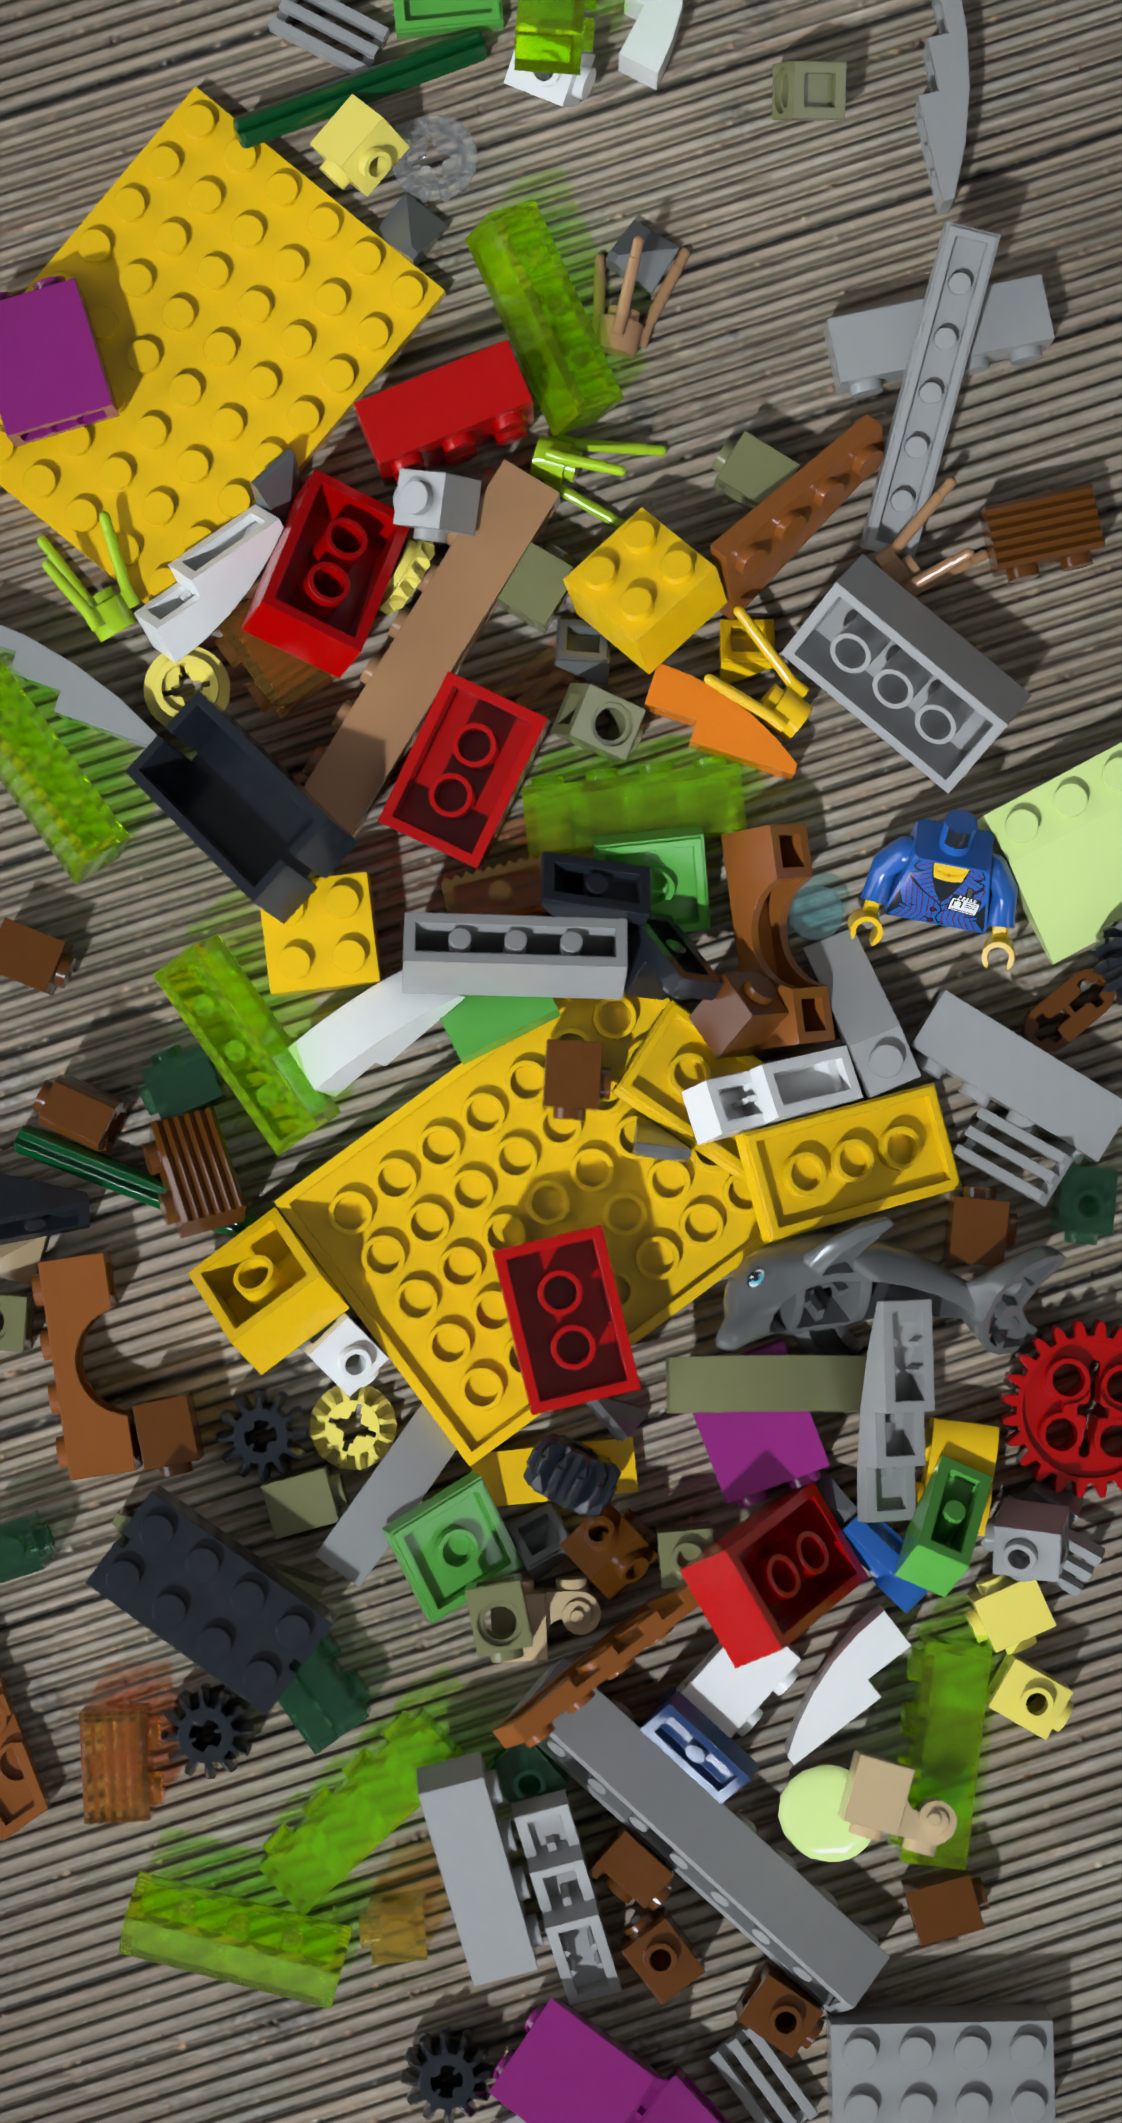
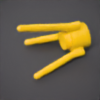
[704,605,813,741]

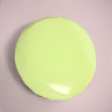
[778,1764,871,1862]

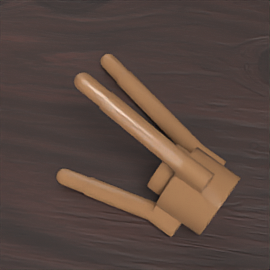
[589,235,690,359]
[875,477,988,597]

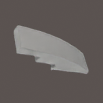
[913,0,970,216]
[0,625,157,748]
[857,1299,935,1523]
[315,1403,457,1588]
[511,1789,622,2006]

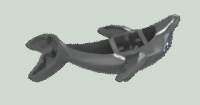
[716,1216,1067,1356]

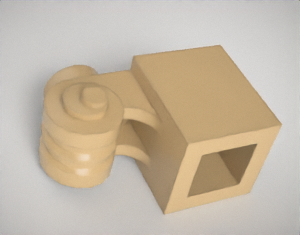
[490,1575,601,1663]
[837,1750,957,1857]

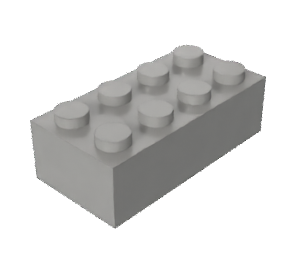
[781,554,1032,794]
[826,2004,1056,2123]

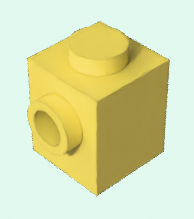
[310,94,410,197]
[965,1574,1057,1655]
[982,1654,1074,1740]

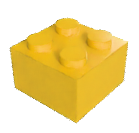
[563,507,727,675]
[260,872,383,997]
[187,1207,350,1375]

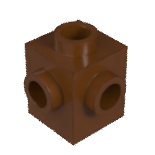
[559,1503,659,1601]

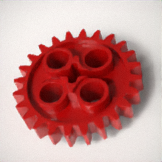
[999,1319,1122,1498]

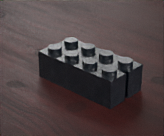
[125,690,359,924]
[85,1485,338,1715]

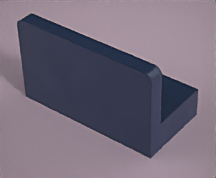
[640,1687,760,1804]

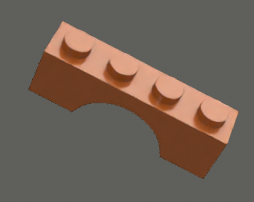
[721,823,835,1050]
[32,1251,143,1481]

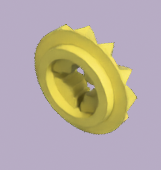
[378,538,435,615]
[143,647,230,726]
[310,1385,397,1470]

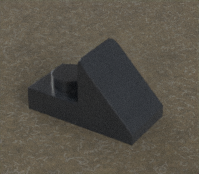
[541,851,651,925]
[624,913,724,1000]

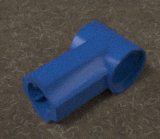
[840,1514,929,1613]

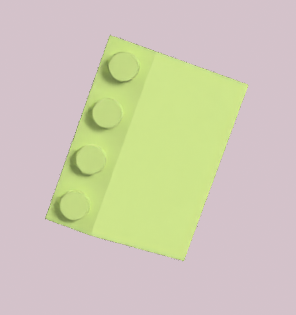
[977,742,1122,965]

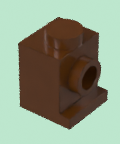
[588,1823,674,1911]

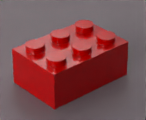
[353,340,534,486]
[241,469,410,678]
[377,671,551,870]
[492,1225,641,1416]
[679,1482,868,1669]

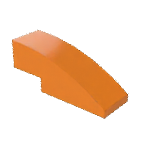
[644,663,798,781]

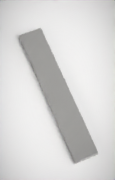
[859,221,1001,560]

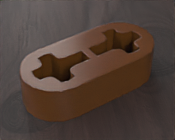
[1021,969,1115,1053]

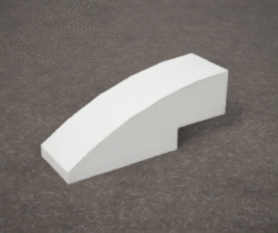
[618,0,684,90]
[134,504,284,663]
[288,969,466,1097]
[681,1045,863,1145]
[784,1604,911,1765]

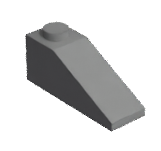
[802,929,921,1098]

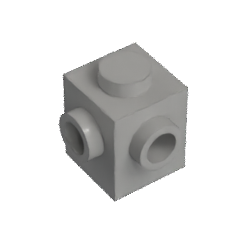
[393,468,482,543]
[984,1498,1070,1583]

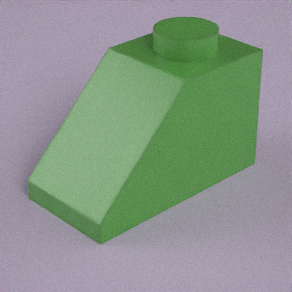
[894,1455,993,1597]

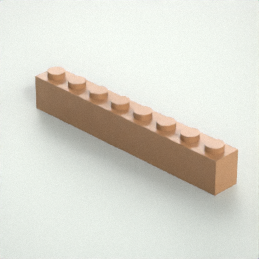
[303,459,560,871]

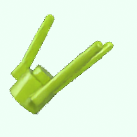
[530,433,667,529]
[37,511,141,643]

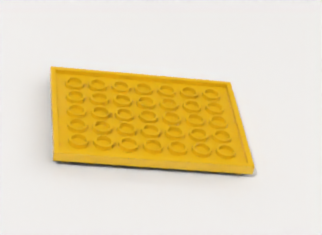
[0,86,446,605]
[274,988,770,1467]

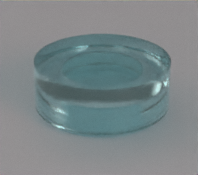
[788,885,844,941]

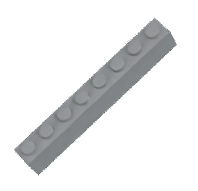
[507,1658,890,2015]

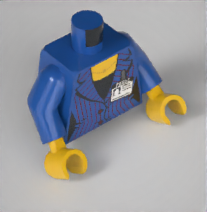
[848,810,1018,970]

